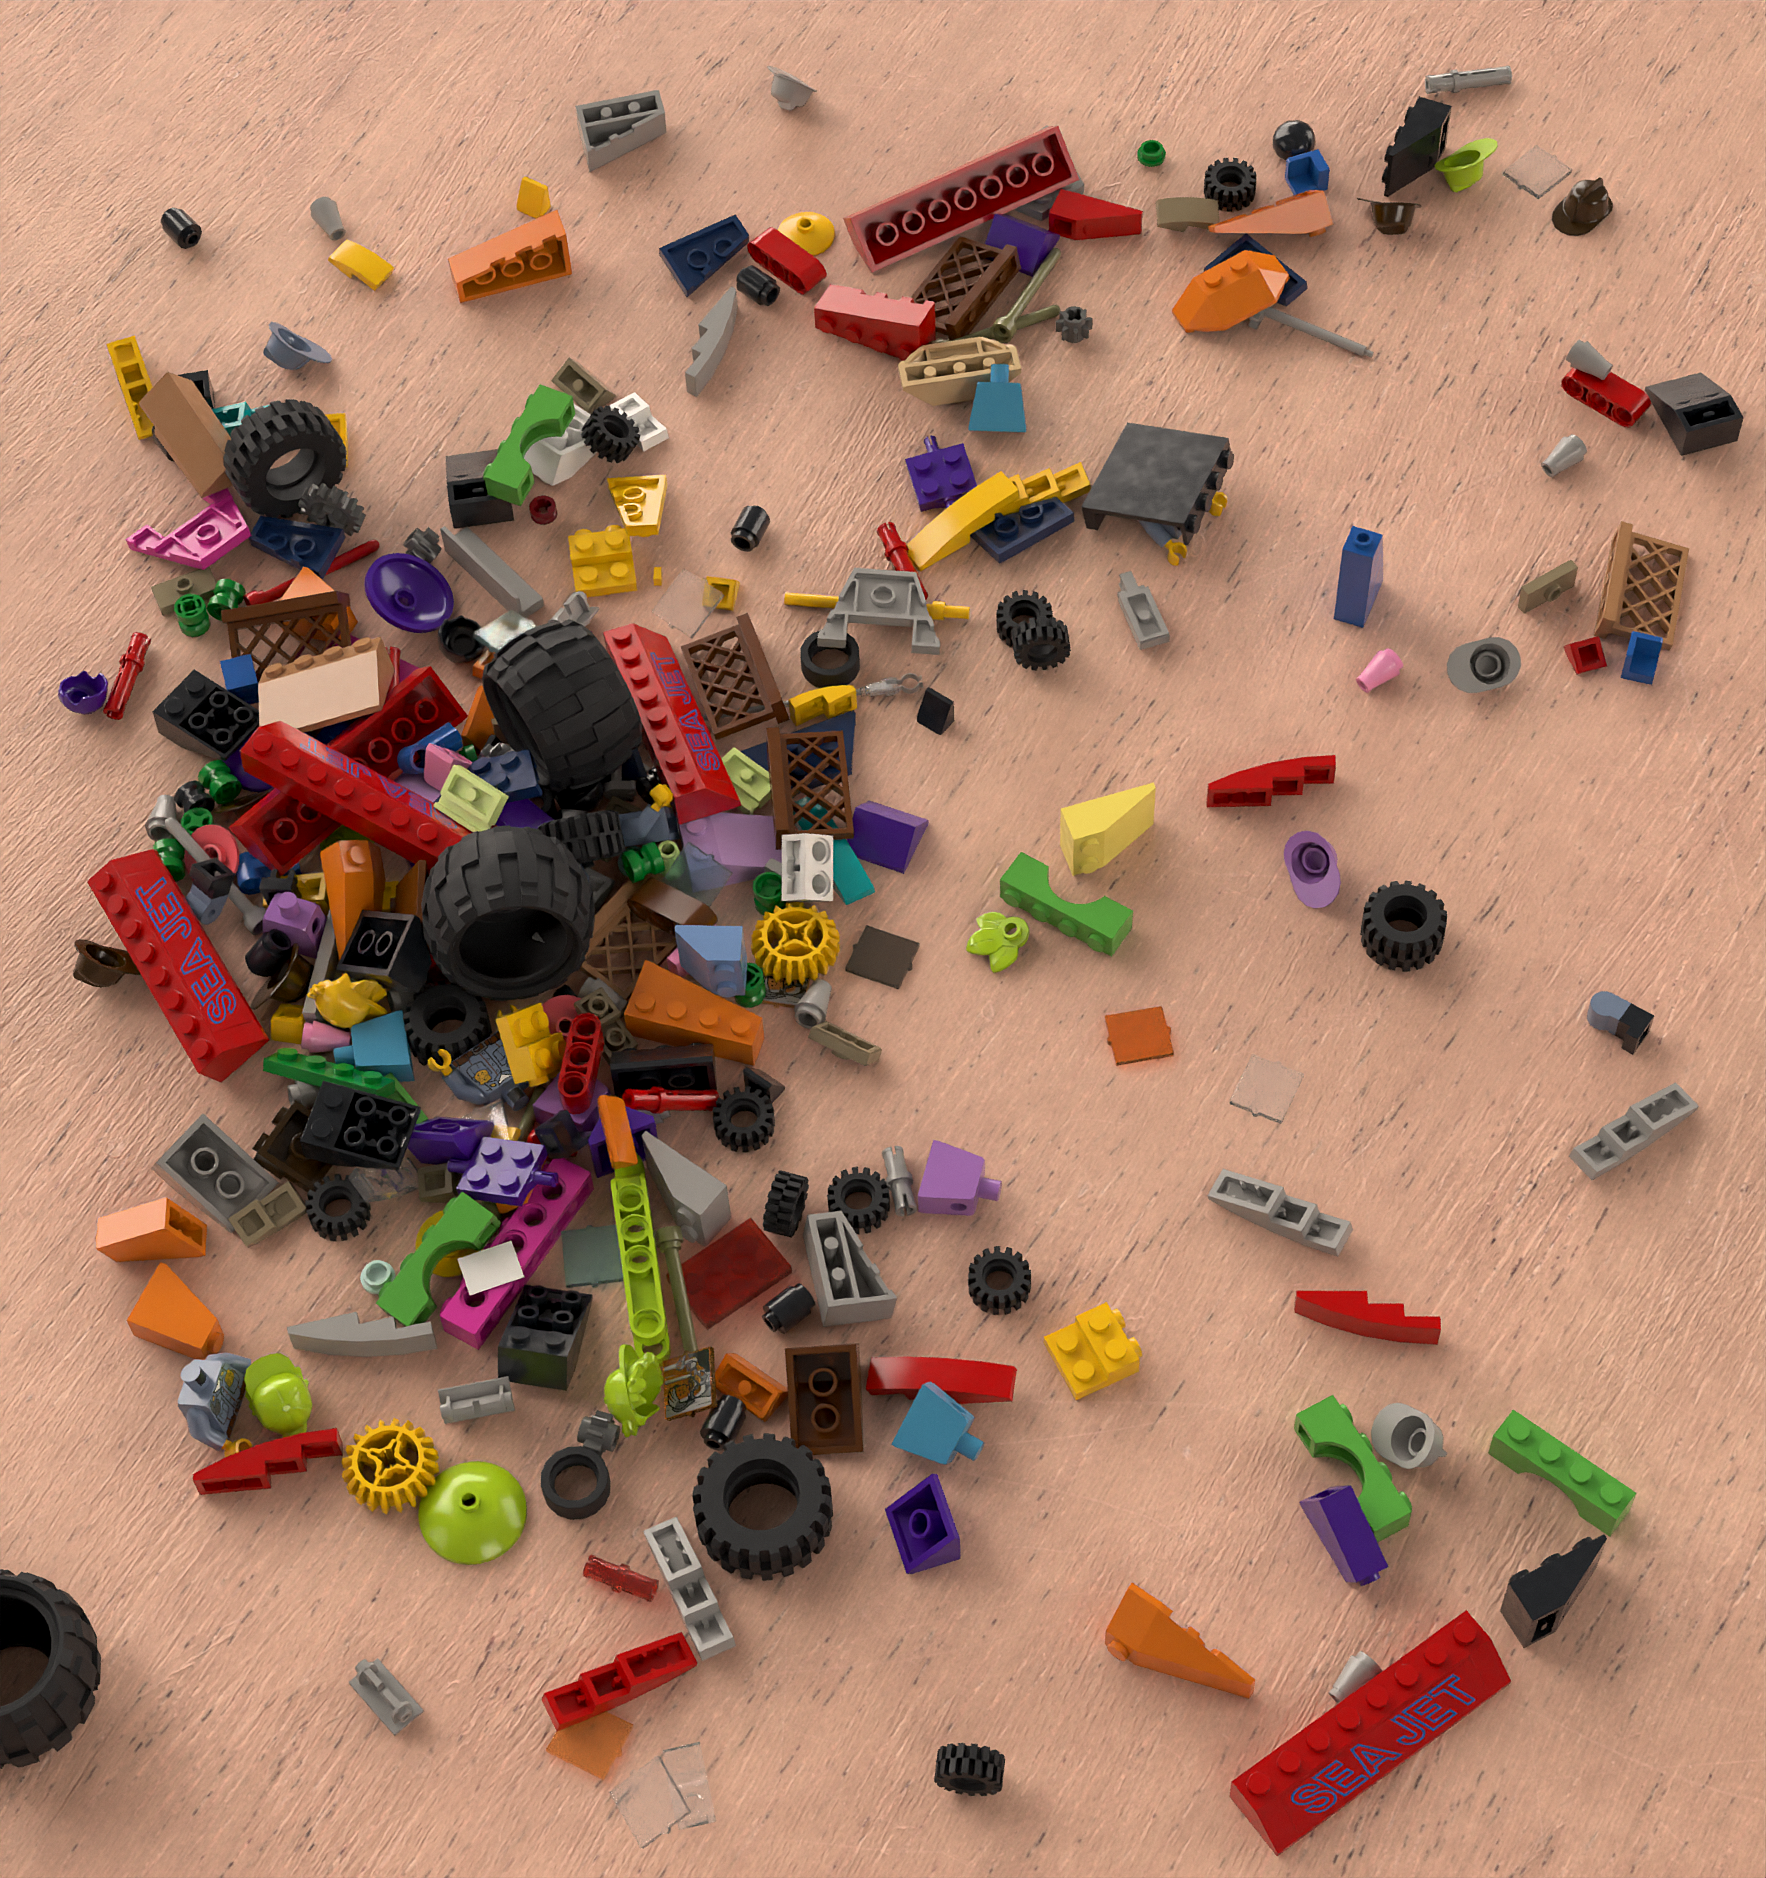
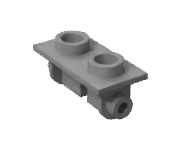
[548,591,599,626]
[438,1376,515,1424]
[349,1658,424,1736]

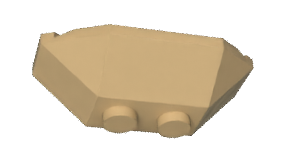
[898,337,1021,406]

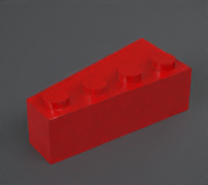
[814,284,936,361]

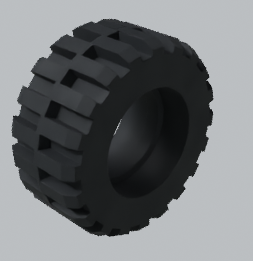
[223,399,347,518]
[692,1433,833,1581]

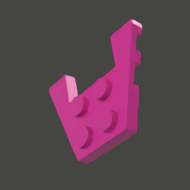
[125,488,252,570]

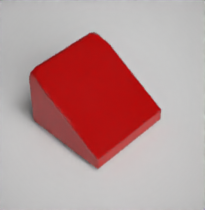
[1563,636,1607,675]

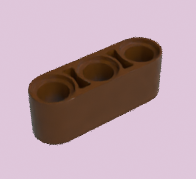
[627,877,718,937]

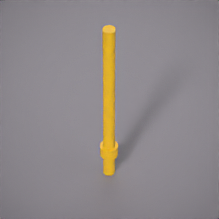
[784,592,970,620]

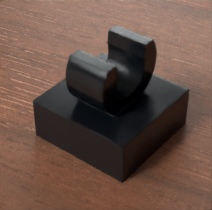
[259,869,302,906]

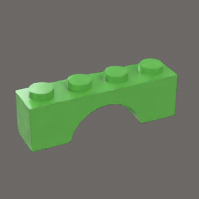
[483,384,575,506]
[1000,852,1133,957]
[376,1192,502,1327]
[1294,1395,1412,1543]
[1488,1409,1636,1537]

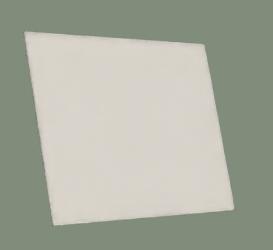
[457,1241,524,1296]

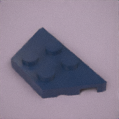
[741,710,856,794]
[433,749,543,803]

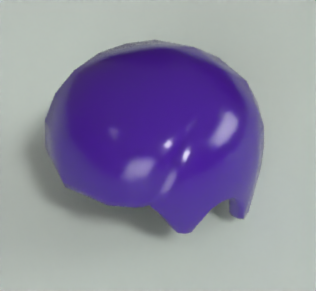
[58,671,108,715]

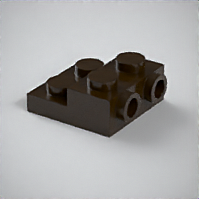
[252,1100,333,1193]

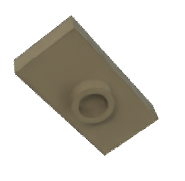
[1518,560,1578,614]
[151,567,216,615]
[808,1021,882,1066]

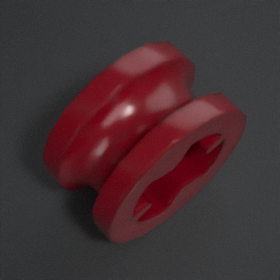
[529,495,558,525]

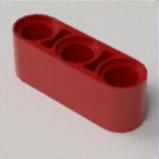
[747,227,827,295]
[1561,368,1651,428]
[558,1013,604,1114]

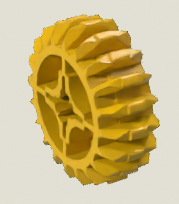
[751,902,840,986]
[342,1417,439,1515]

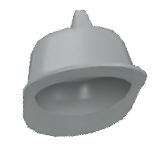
[767,66,817,111]
[1447,637,1521,693]
[1371,1402,1447,1469]

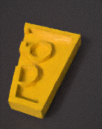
[606,475,668,537]

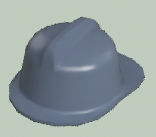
[263,322,332,370]

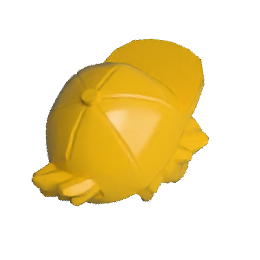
[307,973,388,1028]

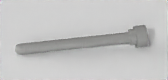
[165,817,266,935]

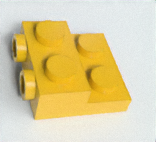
[568,525,638,598]
[495,1002,566,1087]
[1043,1302,1142,1400]

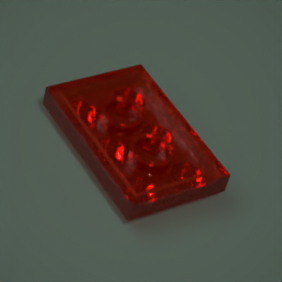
[666,1218,792,1330]

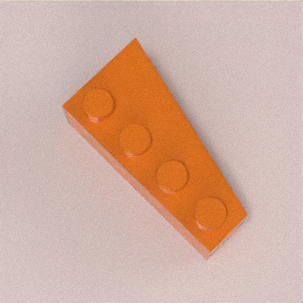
[448,210,572,303]
[624,959,765,1066]

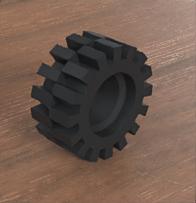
[1204,158,1257,212]
[581,406,640,463]
[996,590,1053,647]
[1012,616,1071,671]
[713,1086,775,1153]
[827,1167,890,1235]
[763,1170,809,1238]
[305,1174,371,1241]
[968,1246,1031,1315]
[934,1743,1005,1796]

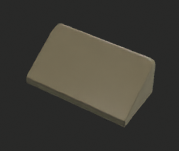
[551,357,616,414]

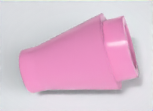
[1356,648,1403,693]
[301,1020,351,1053]

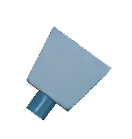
[968,364,1027,432]
[333,1010,415,1082]
[891,1382,985,1465]

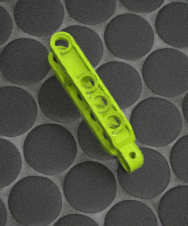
[611,1153,671,1367]

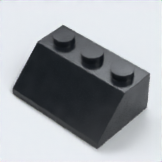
[336,910,432,993]
[610,1042,717,1099]

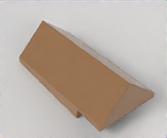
[139,372,233,498]

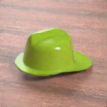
[1435,138,1498,192]

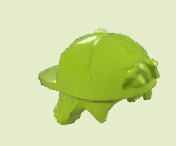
[604,1344,664,1438]
[244,1353,313,1437]

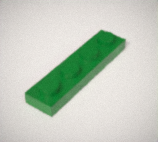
[263,1048,395,1097]

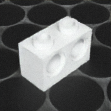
[782,833,833,903]

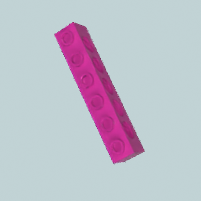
[440,1158,594,1350]

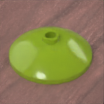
[418,1461,527,1565]

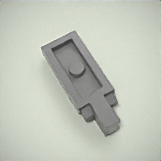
[1117,571,1170,650]

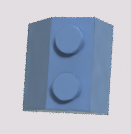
[675,925,747,998]

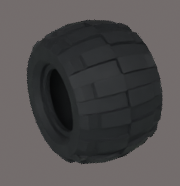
[482,619,642,793]
[421,825,595,1001]
[0,1569,101,1769]

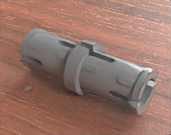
[882,1146,917,1216]

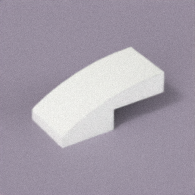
[609,392,669,451]

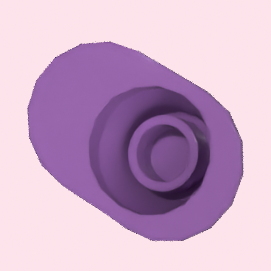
[1284,831,1341,908]

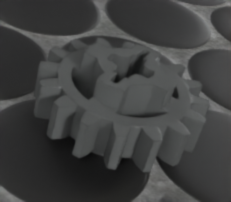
[298,483,366,536]

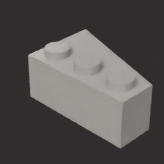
[575,90,666,172]
[803,1211,897,1327]

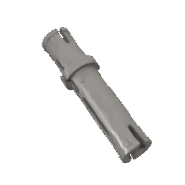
[1425,65,1512,94]

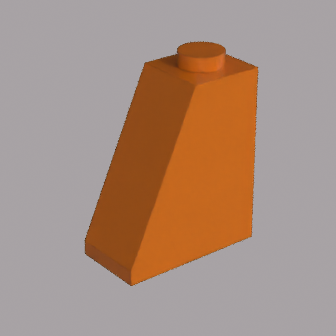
[280,567,358,644]
[95,1197,207,1262]
[127,1262,224,1360]

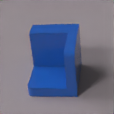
[1285,149,1330,195]
[1621,631,1663,685]
[220,654,259,705]

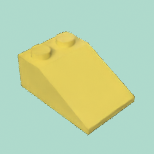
[1060,782,1156,876]

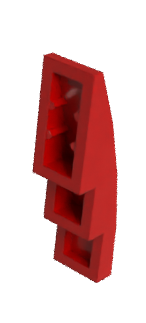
[1206,755,1336,807]
[1294,1290,1441,1345]
[866,1356,1017,1404]
[193,1428,343,1495]
[542,1632,698,1731]

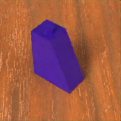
[1299,1485,1389,1586]

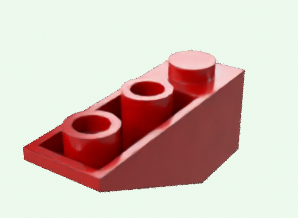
[1049,189,1143,240]

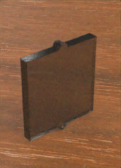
[845,925,920,989]

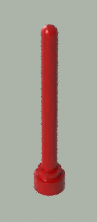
[243,539,380,606]

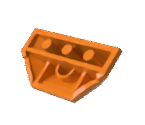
[1172,250,1289,333]

